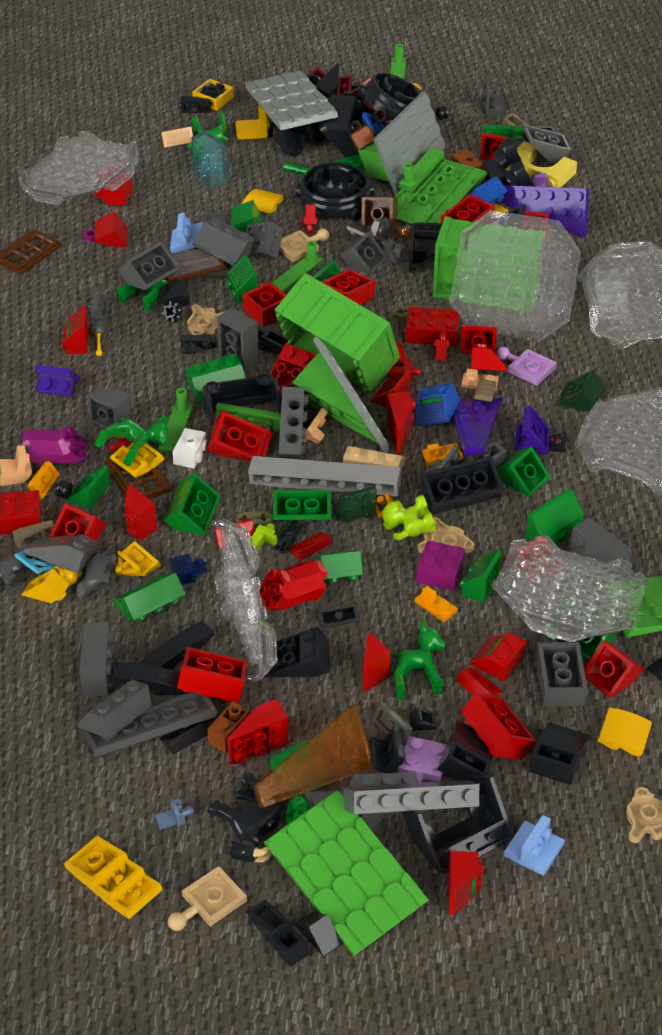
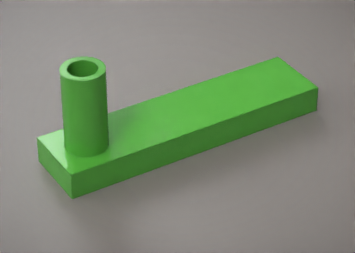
[390,44,406,79]
[399,148,445,192]
[272,241,323,293]
[158,388,194,455]
[216,403,281,432]

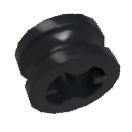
[436,106,448,120]
[56,480,73,499]

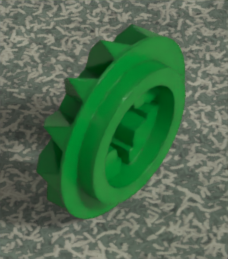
[284,796,308,826]

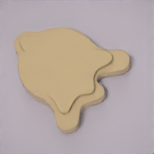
[187,305,226,335]
[418,517,475,553]
[626,787,662,843]

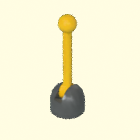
[91,322,105,356]

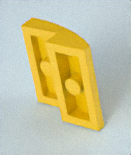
[242,189,284,214]
[110,443,165,478]
[597,708,652,757]

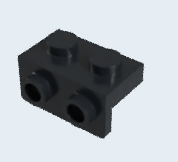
[369,726,406,773]

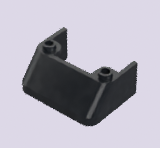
[319,95,373,158]
[409,222,443,272]
[202,373,281,425]
[402,772,512,873]

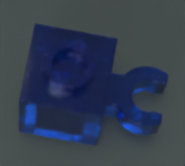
[170,554,207,586]

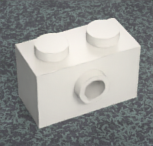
[172,428,208,468]

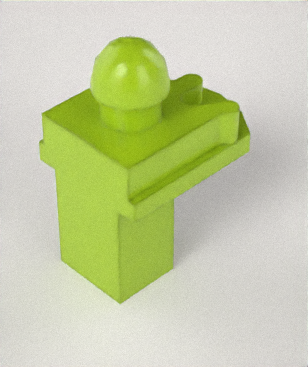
[248,523,278,551]

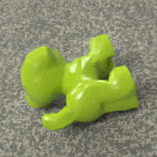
[382,495,437,541]

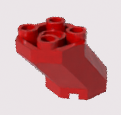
[258,560,328,610]

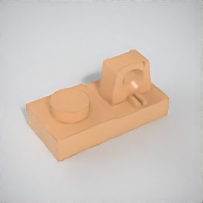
[161,127,194,147]
[461,368,499,391]
[302,408,328,443]

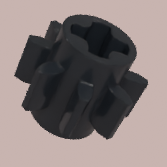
[162,301,184,322]

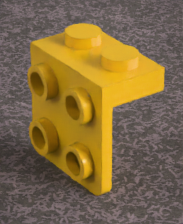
[235,106,270,140]

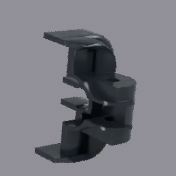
[273,121,328,157]
[483,137,535,187]

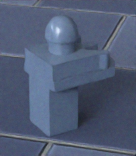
[155,798,194,830]

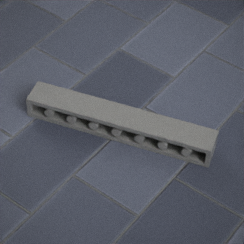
[248,456,401,496]

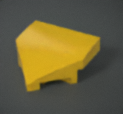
[115,541,161,576]

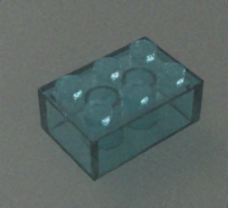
[191,131,227,189]

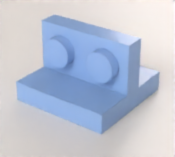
[170,213,203,253]
[503,815,565,876]

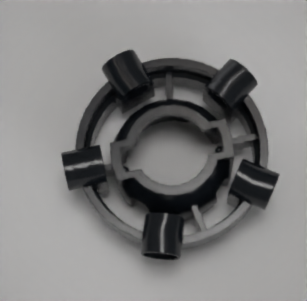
[357,73,422,122]
[295,162,374,222]

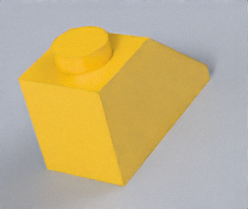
[21,569,70,603]

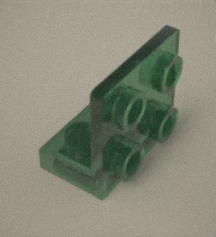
[333,486,377,523]

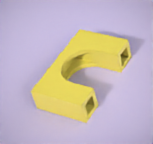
[505,141,577,188]

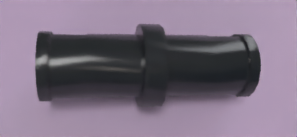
[275,520,302,554]

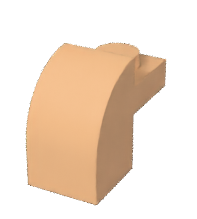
[0,445,32,486]

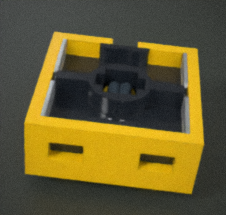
[192,79,234,111]

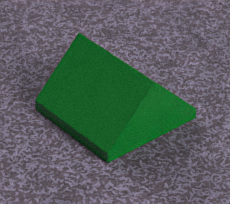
[231,200,263,232]
[66,465,110,509]

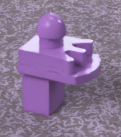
[532,172,549,187]

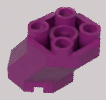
[22,426,87,466]

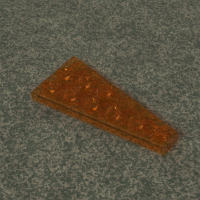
[254,704,373,807]

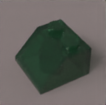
[556,370,606,412]

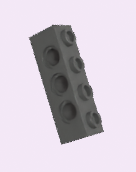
[279,387,308,460]

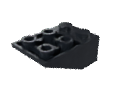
[263,626,330,678]
[437,720,493,783]
[529,722,590,785]

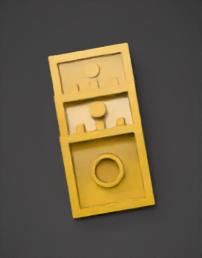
[64,836,163,919]

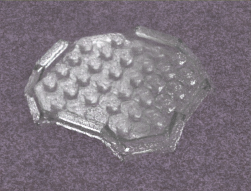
[18,130,140,205]
[449,210,581,343]
[577,241,662,349]
[575,388,662,497]
[211,519,277,682]
[492,535,648,642]

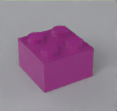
[416,540,465,591]

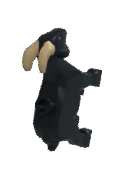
[208,772,284,863]

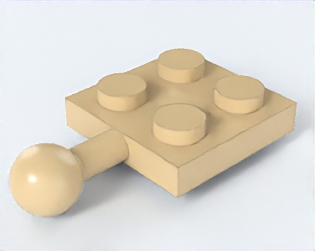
[279,229,329,263]
[168,866,247,931]

